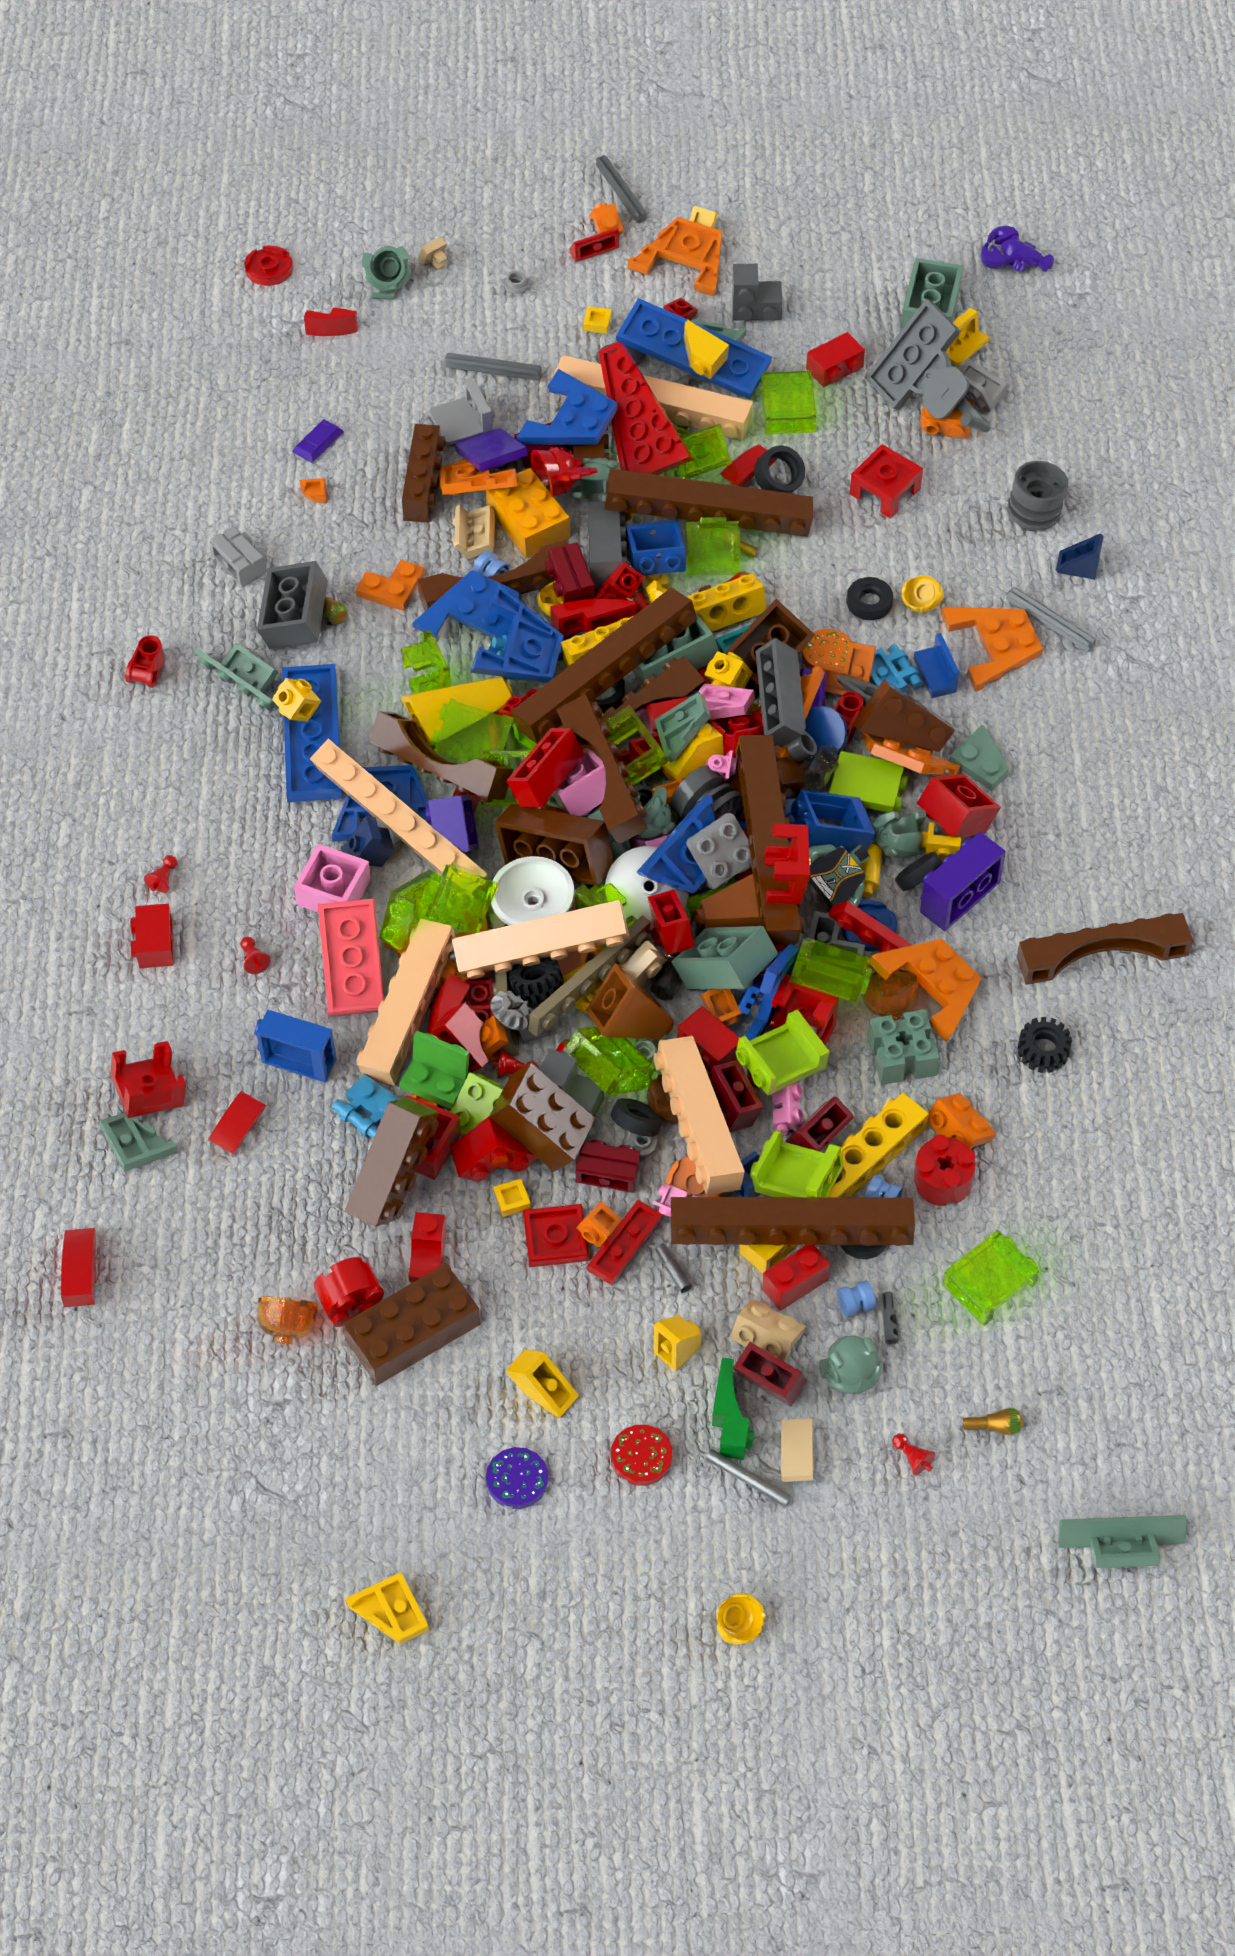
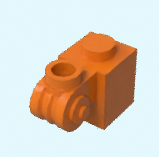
[920,399,974,439]

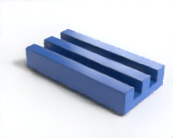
[738,974,764,1015]

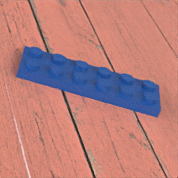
[616,298,772,400]
[282,664,342,803]

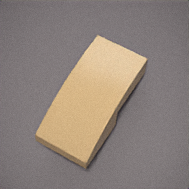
[781,1419,814,1482]

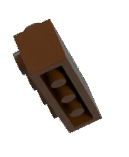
[402,424,445,523]

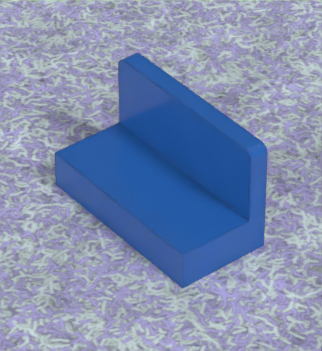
[913,633,959,698]

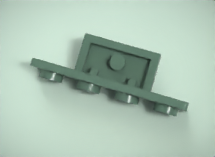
[193,643,279,711]
[1058,1515,1187,1568]

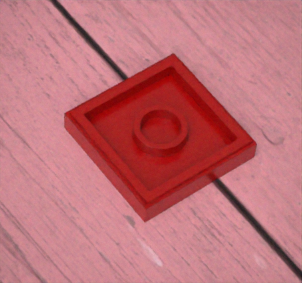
[523,1204,589,1267]

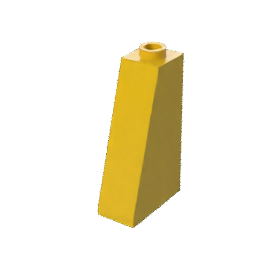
[400,677,512,746]

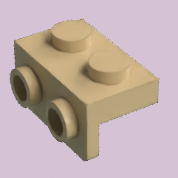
[453,505,495,560]
[622,941,668,986]
[730,1299,806,1362]

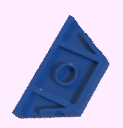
[636,795,715,894]

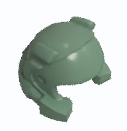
[362,246,411,293]
[573,458,619,501]
[635,786,675,839]
[872,811,926,858]
[819,1336,882,1394]

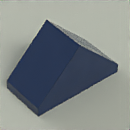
[1056,533,1104,580]

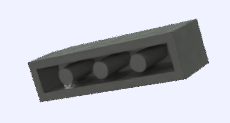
[755,638,817,763]

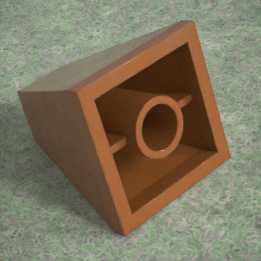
[695,874,760,930]
[586,963,674,1039]

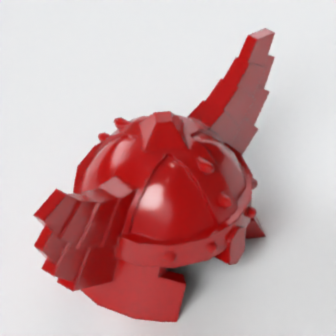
[531,447,598,498]

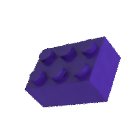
[920,831,1006,932]

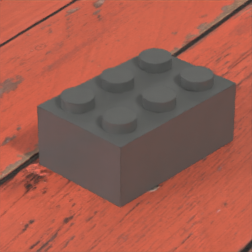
[257,561,328,649]

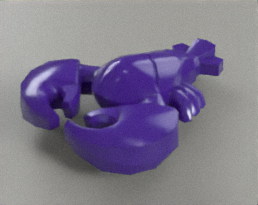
[980,226,1054,272]

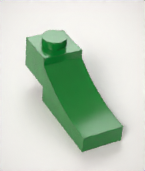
[712,1357,754,1460]

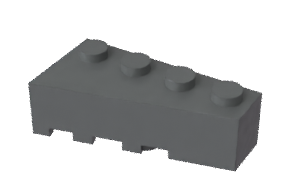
[588,501,627,595]

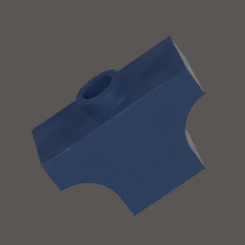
[341,816,395,867]

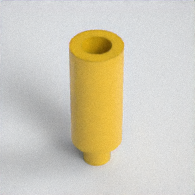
[861,844,883,898]

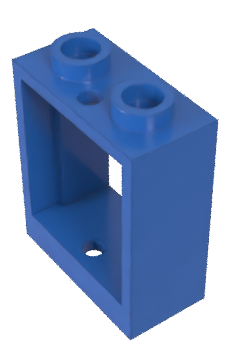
[626,520,686,576]
[791,789,875,853]
[254,1009,337,1083]

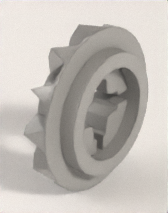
[490,990,533,1030]

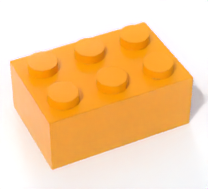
[486,468,570,559]

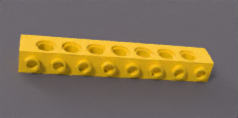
[561,573,766,668]
[740,1092,929,1273]

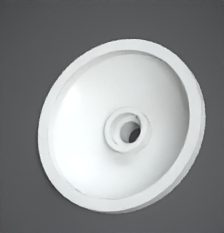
[605,846,689,931]
[490,856,575,926]

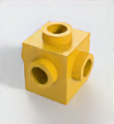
[704,651,753,689]
[272,678,321,722]

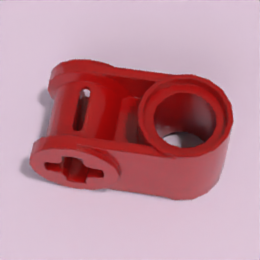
[125,635,165,688]
[834,691,864,745]

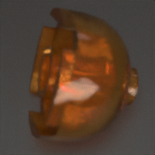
[861,970,919,1021]
[257,1296,319,1345]

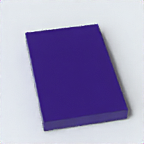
[454,427,528,472]

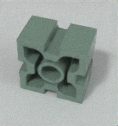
[867,1009,940,1085]

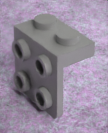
[960,359,1009,411]
[429,377,495,446]
[686,813,751,889]

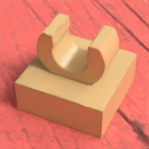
[418,236,447,270]

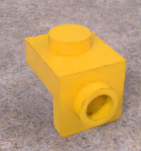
[921,822,961,862]

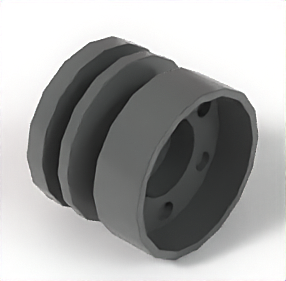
[1007,460,1068,531]
[670,765,743,820]

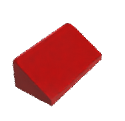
[569,228,619,262]

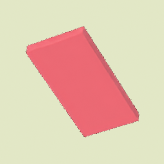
[318,899,384,1017]

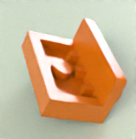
[928,1093,997,1149]

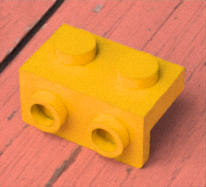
[946,308,989,366]

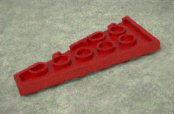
[598,341,694,475]

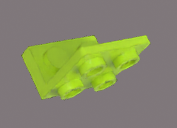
[450,1072,505,1135]

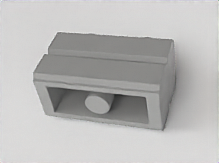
[210,526,267,587]

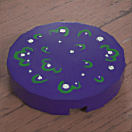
[486,1447,548,1509]

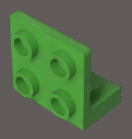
[400,1031,469,1109]

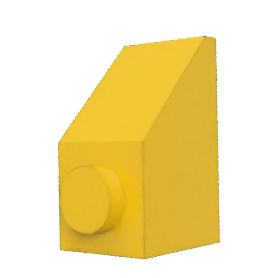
[684,320,729,379]
[663,723,724,781]
[654,1315,701,1371]
[506,1349,579,1418]

